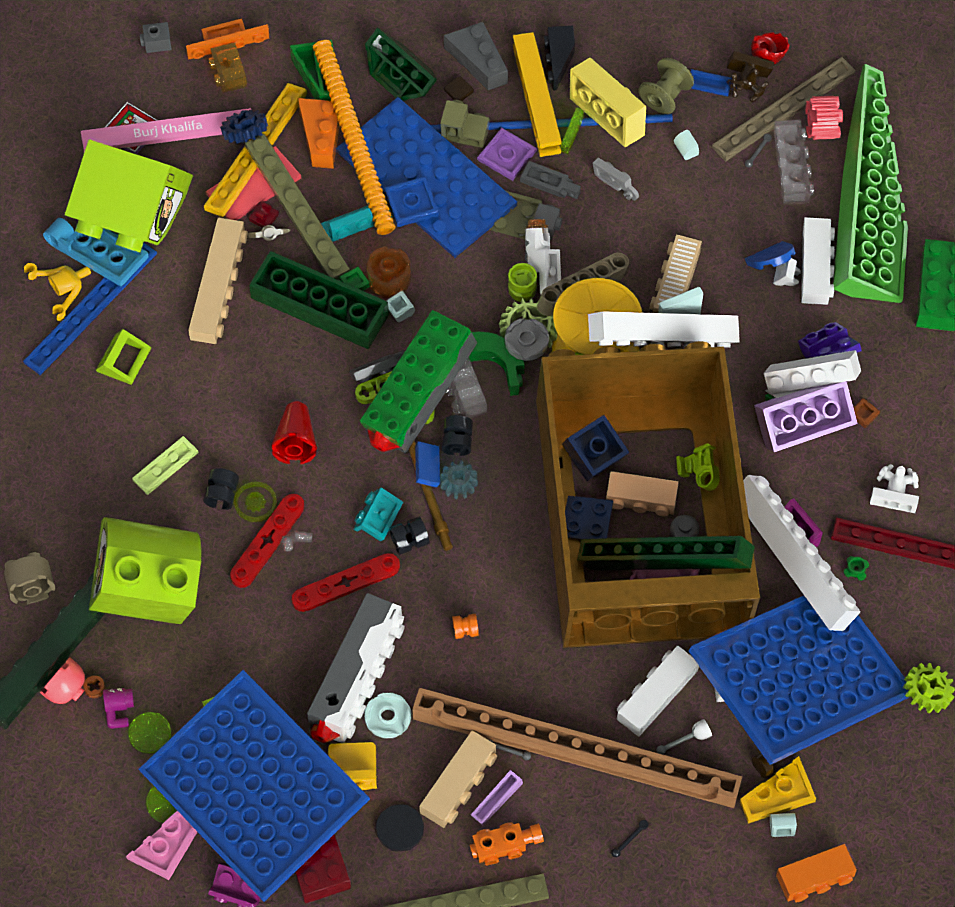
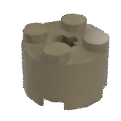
[4,552,55,605]

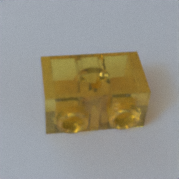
[208,42,247,93]

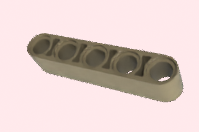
[537,252,629,316]

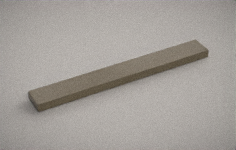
[712,57,856,162]

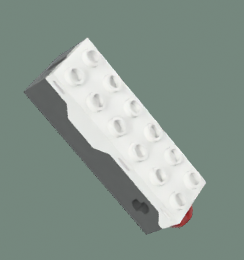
[307,593,405,743]

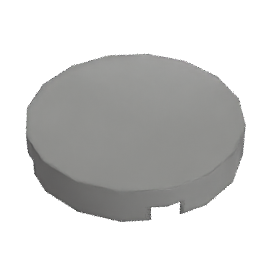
[504,318,549,361]

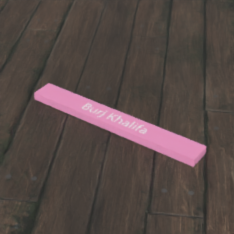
[81,108,251,152]

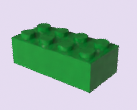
[916,239,955,331]

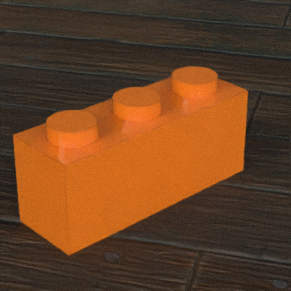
[776,844,857,902]

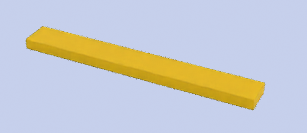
[204,83,307,217]

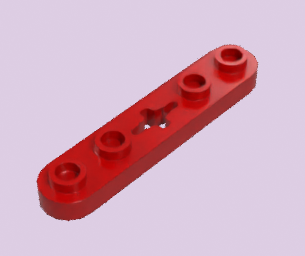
[230,494,304,588]
[292,553,400,612]

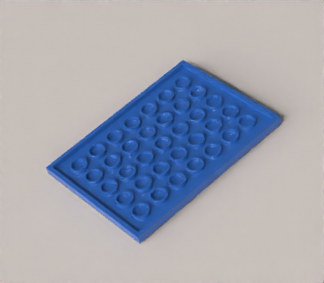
[689,596,909,765]
[139,670,370,902]

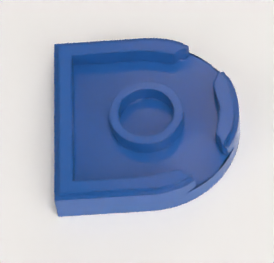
[745,241,796,270]

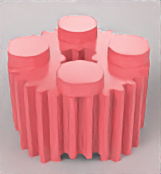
[805,96,843,140]

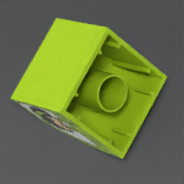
[65,139,193,253]
[89,517,201,624]

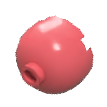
[40,657,85,704]

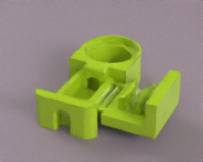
[676,443,720,491]

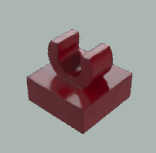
[249,202,279,228]

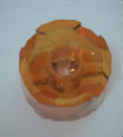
[367,246,411,298]

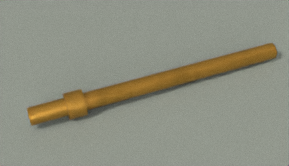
[408,440,453,551]

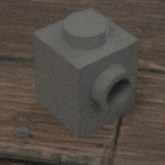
[140,22,172,53]
[531,203,563,240]

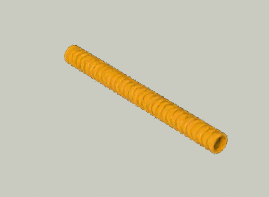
[313,40,396,235]

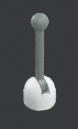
[656,719,712,755]

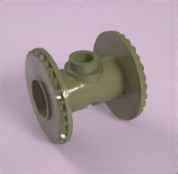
[638,57,694,115]

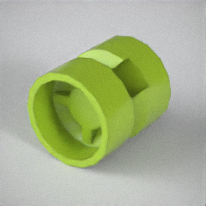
[508,263,537,302]

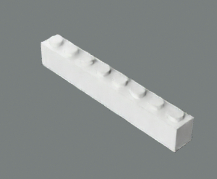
[588,312,739,348]
[743,475,861,631]

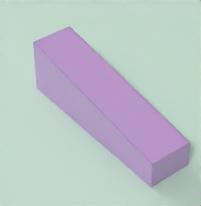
[471,770,523,826]

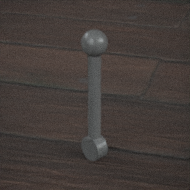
[745,134,772,168]
[488,739,531,760]

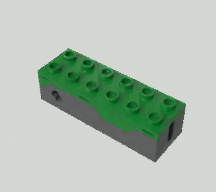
[360,310,477,454]

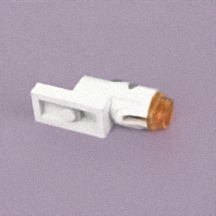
[525,219,561,294]

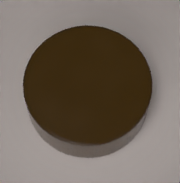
[752,753,773,778]

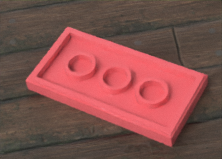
[206,146,301,220]

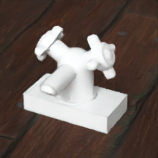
[870,464,919,513]

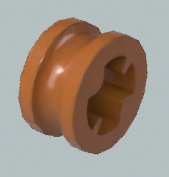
[83,676,105,698]

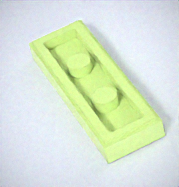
[132,436,199,495]

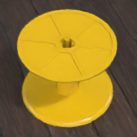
[552,278,642,355]

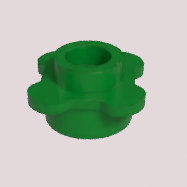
[844,556,869,581]

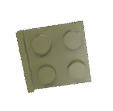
[489,191,542,239]

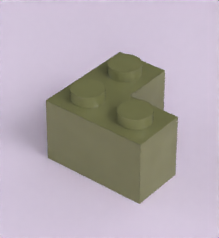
[440,100,490,148]

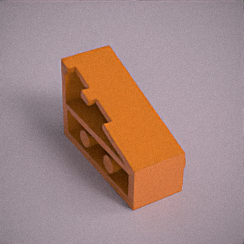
[298,98,340,169]

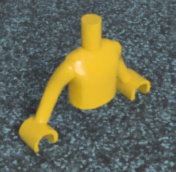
[24,263,91,321]

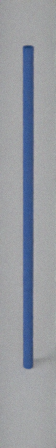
[431,114,673,132]

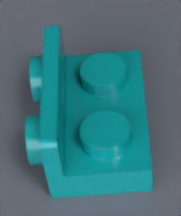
[353,488,403,541]

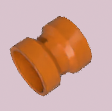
[452,613,479,639]

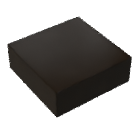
[444,76,474,101]

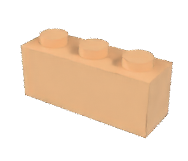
[606,471,678,516]

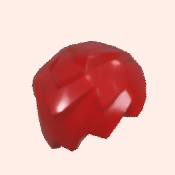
[751,32,790,65]

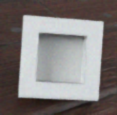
[773,258,801,286]

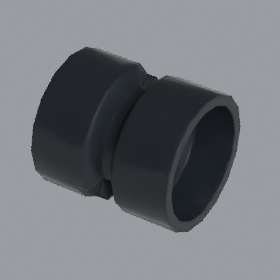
[442,415,473,456]
[203,468,239,510]
[389,516,430,555]

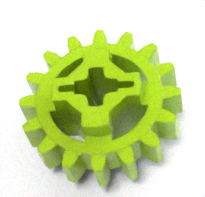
[903,663,955,713]

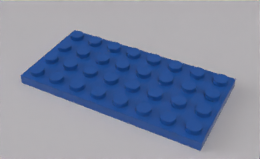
[336,97,517,258]

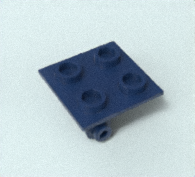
[565,496,613,540]

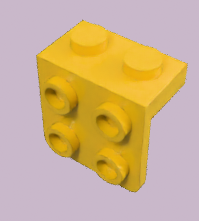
[328,742,377,790]

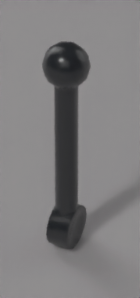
[611,820,649,857]

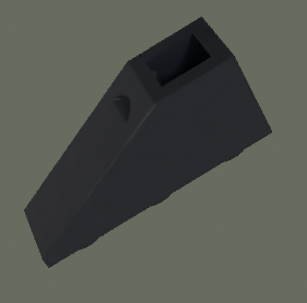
[544,25,575,91]

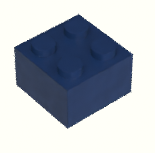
[562,415,629,481]

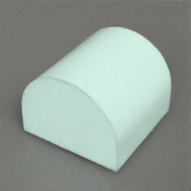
[674,130,699,160]
[386,291,415,322]
[770,813,797,837]

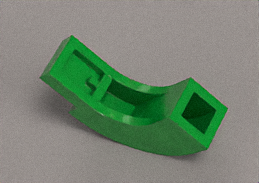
[467,332,524,396]

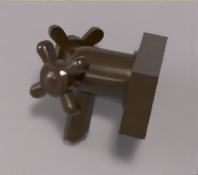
[727,51,774,102]

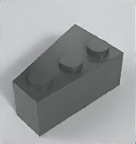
[444,22,508,90]

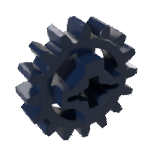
[220,109,268,144]

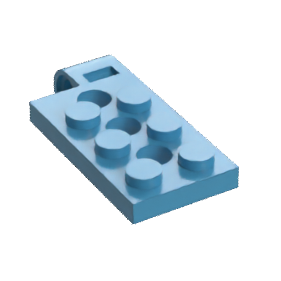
[43,218,149,287]

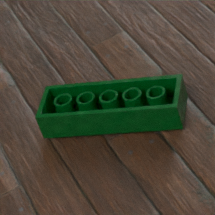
[249,251,389,350]

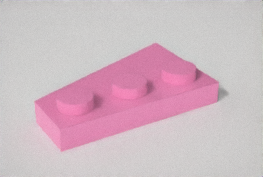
[126,811,197,880]

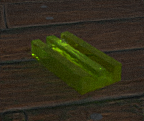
[561,107,584,154]

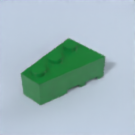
[290,40,334,101]

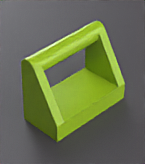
[96,329,151,385]

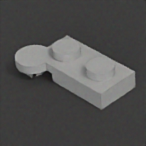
[593,158,639,201]

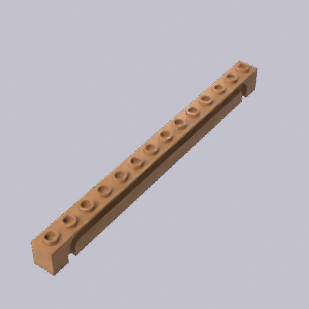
[413,688,742,808]

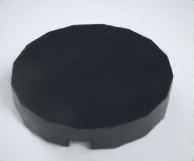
[376,804,424,852]

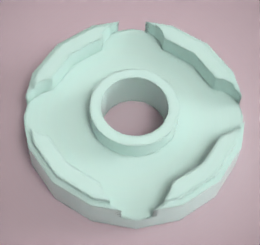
[365,693,411,738]

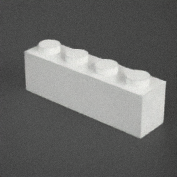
[801,217,835,305]
[764,350,861,394]
[617,646,699,737]

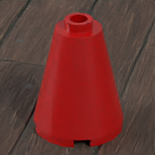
[271,401,317,464]

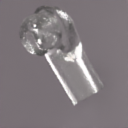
[280,531,313,551]

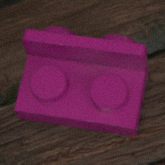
[208,862,260,907]

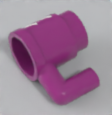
[103,688,134,729]

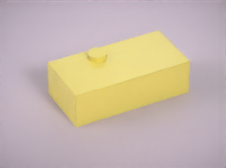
[570,58,646,147]

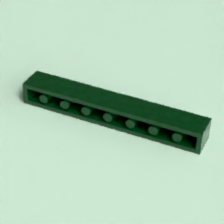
[577,536,755,570]

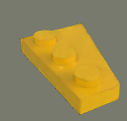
[740,756,816,823]

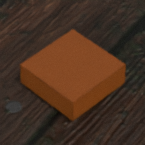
[853,398,880,428]

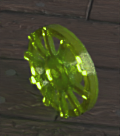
[234,482,277,522]

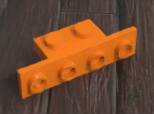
[186,19,269,60]

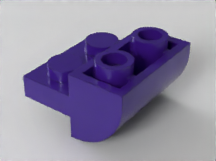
[798,322,862,359]

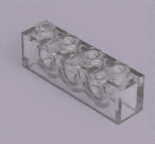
[773,120,814,205]

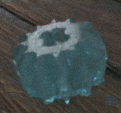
[440,460,478,500]

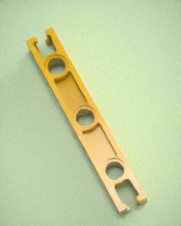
[513,32,561,157]

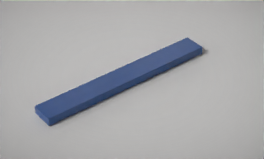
[23,243,157,375]

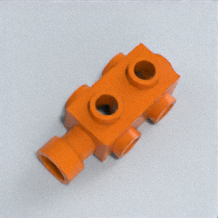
[470,822,544,866]

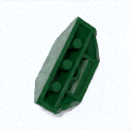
[365,27,437,101]

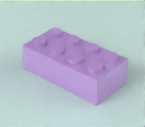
[754,382,857,452]

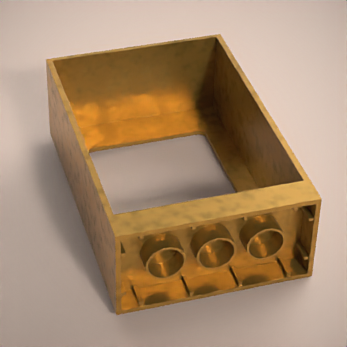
[536,341,760,648]

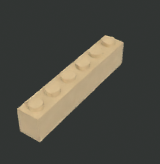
[188,218,248,344]

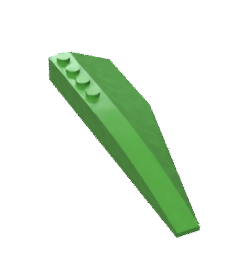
[833,64,908,303]

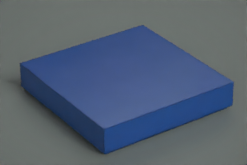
[384,176,439,227]

